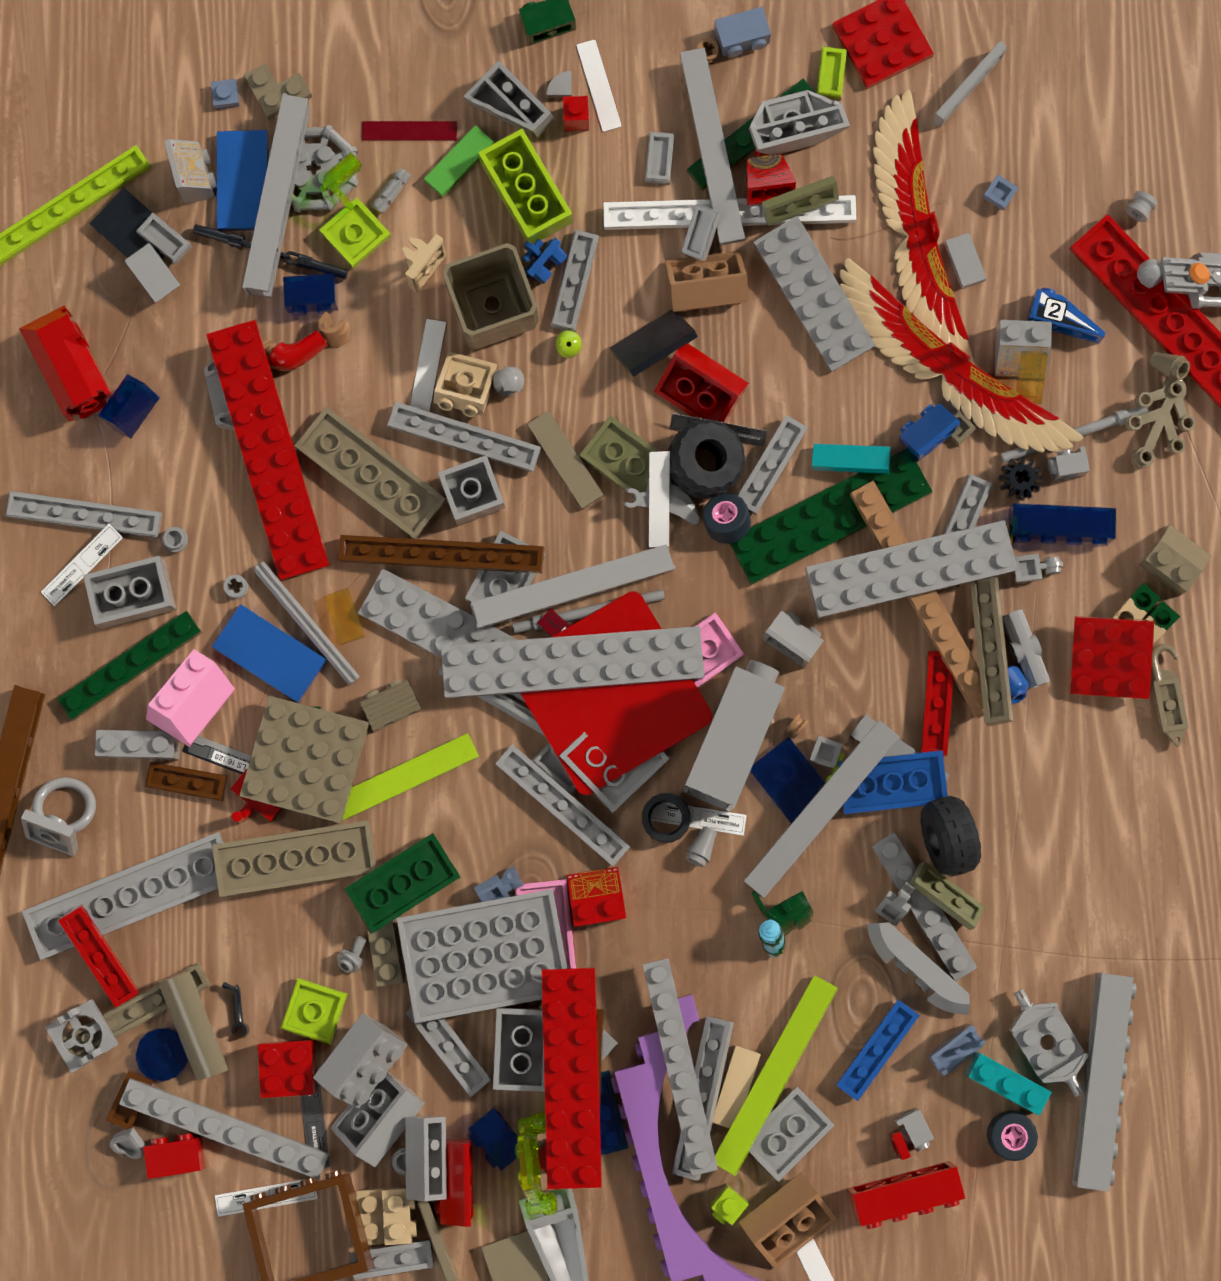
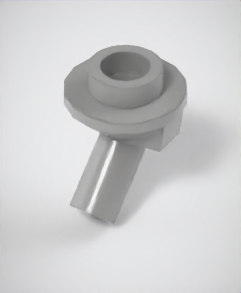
[337,936,367,973]

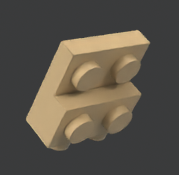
[434,351,497,417]
[356,1187,417,1245]

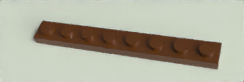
[338,535,545,574]

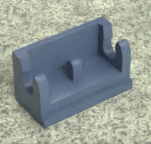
[927,1024,986,1077]

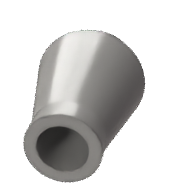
[685,827,717,867]

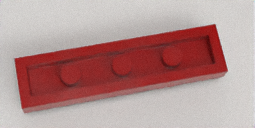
[920,651,953,757]
[58,904,139,1008]

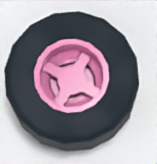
[702,493,751,544]
[987,1111,1038,1161]

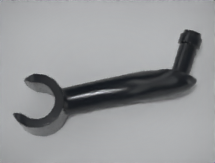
[222,982,249,1038]

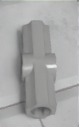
[1002,609,1050,690]

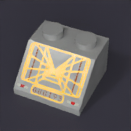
[164,139,217,204]
[994,320,1052,379]

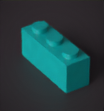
[964,1052,1052,1116]

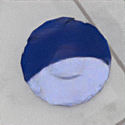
[136,1028,188,1081]

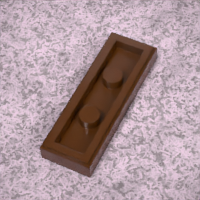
[145,762,228,802]

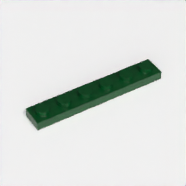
[687,79,815,191]
[57,610,202,721]

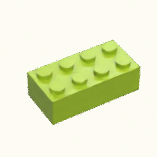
[478,128,573,244]

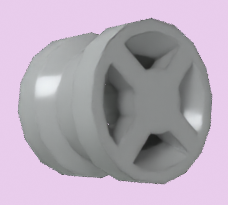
[1125,191,1158,222]

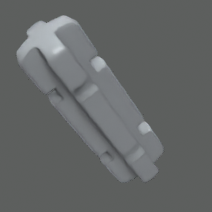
[372,169,411,214]

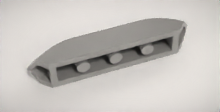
[867,922,970,1014]

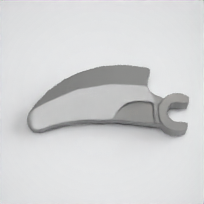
[623,478,699,524]

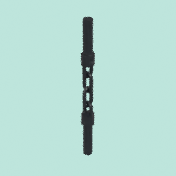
[193,224,349,280]

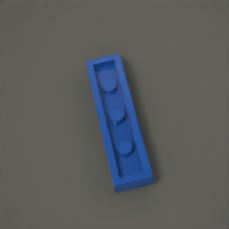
[835,999,920,1101]

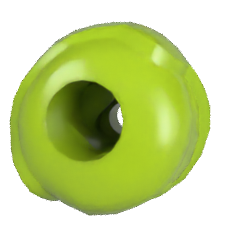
[556,330,582,358]

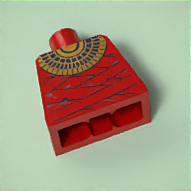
[746,150,796,206]

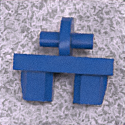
[522,238,567,284]

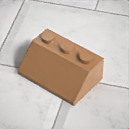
[665,251,749,312]
[739,1172,837,1269]

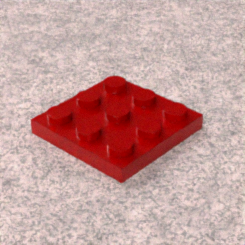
[832,0,934,89]
[1070,616,1155,699]

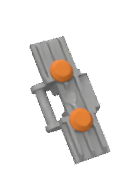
[1161,252,1221,309]

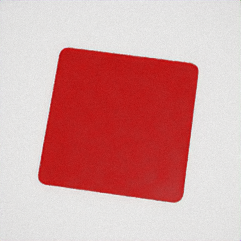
[520,591,713,795]

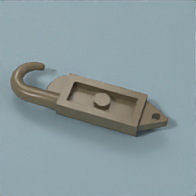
[1151,644,1189,747]

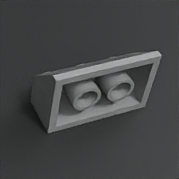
[330,1071,425,1167]

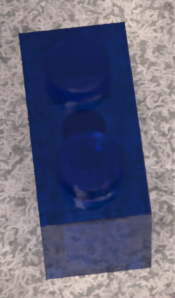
[283,274,339,316]
[98,374,160,439]
[468,1106,527,1171]

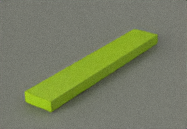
[343,733,479,821]

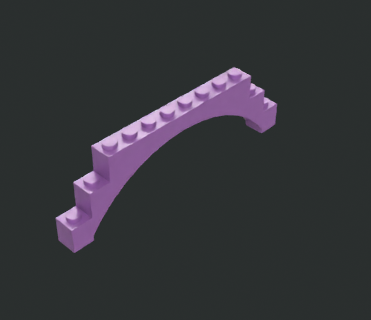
[611,994,771,1281]

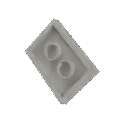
[465,531,546,623]
[749,1086,834,1182]

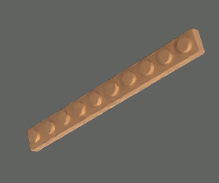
[850,481,984,719]

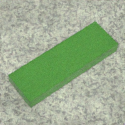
[424,125,494,197]

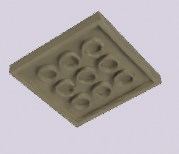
[240,696,370,824]

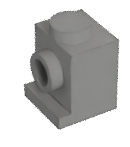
[1047,446,1090,481]
[893,1107,934,1152]

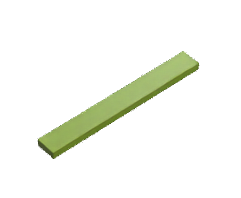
[0,145,151,266]
[715,975,838,1176]

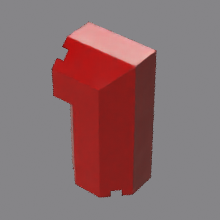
[19,305,115,422]

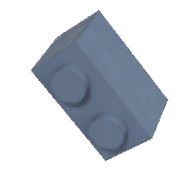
[713,7,771,57]

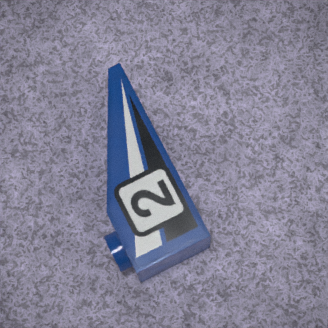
[1026,288,1106,344]

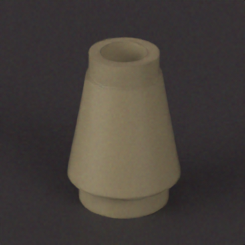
[1150,352,1190,380]

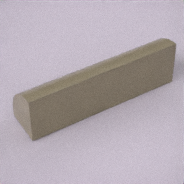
[158,970,228,1080]

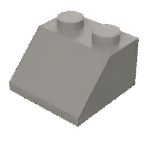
[762,611,824,668]

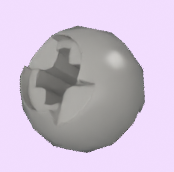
[493,367,525,396]

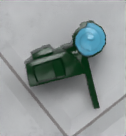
[752,891,813,957]

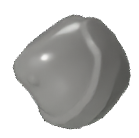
[1137,259,1163,288]

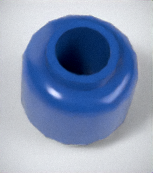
[1008,666,1029,705]

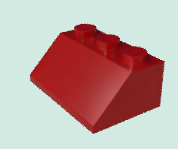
[654,344,749,423]
[435,1139,474,1227]

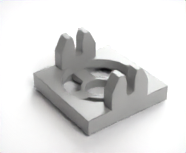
[45,999,119,1073]

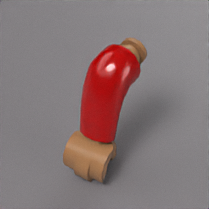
[263,312,351,371]

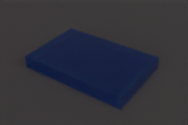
[750,737,825,824]

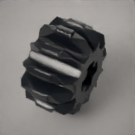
[998,457,1043,501]

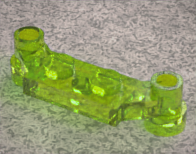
[515,1111,557,1216]

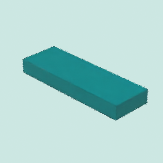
[812,444,891,474]

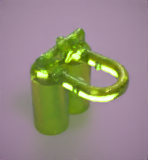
[320,152,362,210]

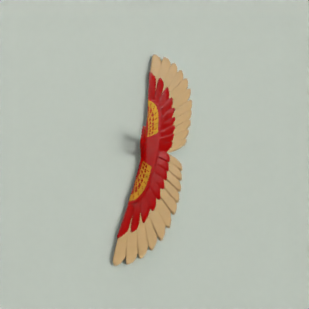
[873,90,975,365]
[840,258,1083,453]

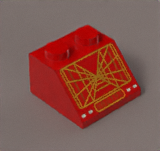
[567,867,627,927]

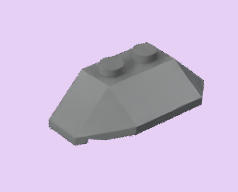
[749,90,850,155]

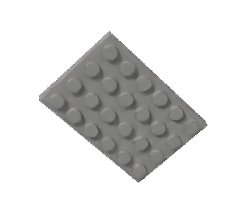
[397,889,567,1023]

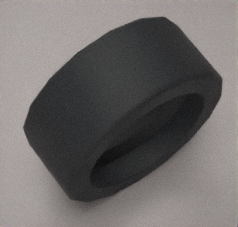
[642,793,691,843]

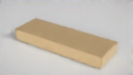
[712,1045,761,1128]

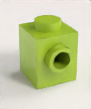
[710,1183,749,1225]

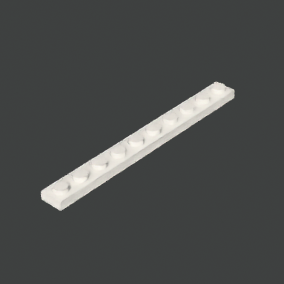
[604,195,857,230]

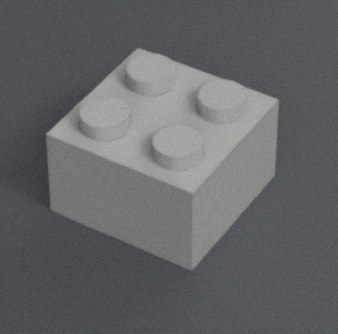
[438,455,505,526]

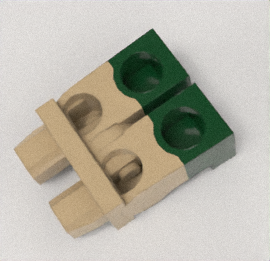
[1111,583,1181,644]

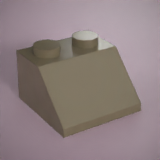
[1139,525,1211,596]

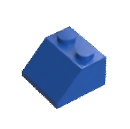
[899,403,960,462]

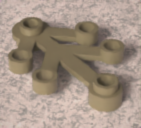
[1125,378,1195,468]

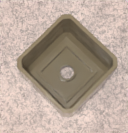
[442,243,539,350]

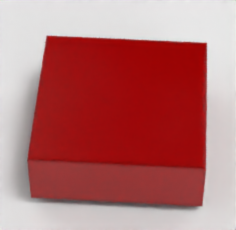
[889,1129,911,1160]

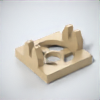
[402,234,447,293]

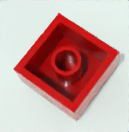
[258,1039,318,1098]

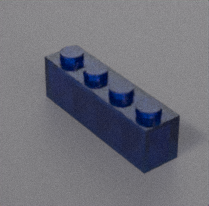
[1008,503,1116,547]

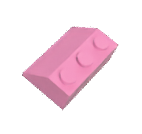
[146,649,235,747]

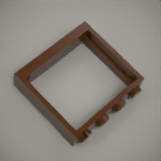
[242,1170,374,1281]

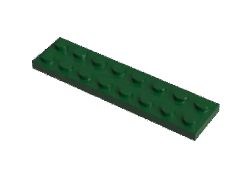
[729,448,933,586]

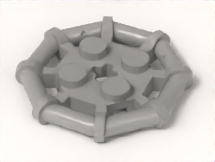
[269,125,359,213]

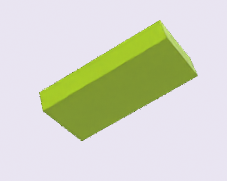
[816,47,847,100]

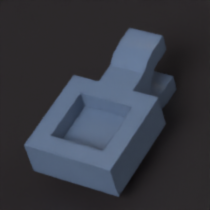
[474,866,524,902]

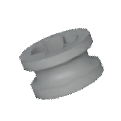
[224,574,249,599]

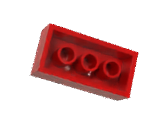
[847,1161,966,1229]

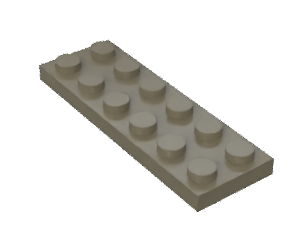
[294,406,447,539]
[212,820,376,897]

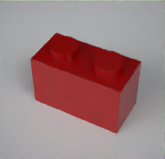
[143,1133,205,1179]

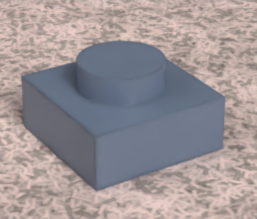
[211,79,240,109]
[983,174,1019,211]

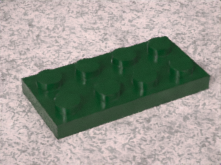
[343,833,460,934]

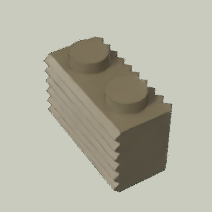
[360,679,422,732]

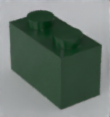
[519,0,576,46]

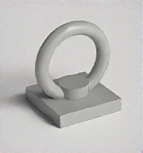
[21,777,96,857]

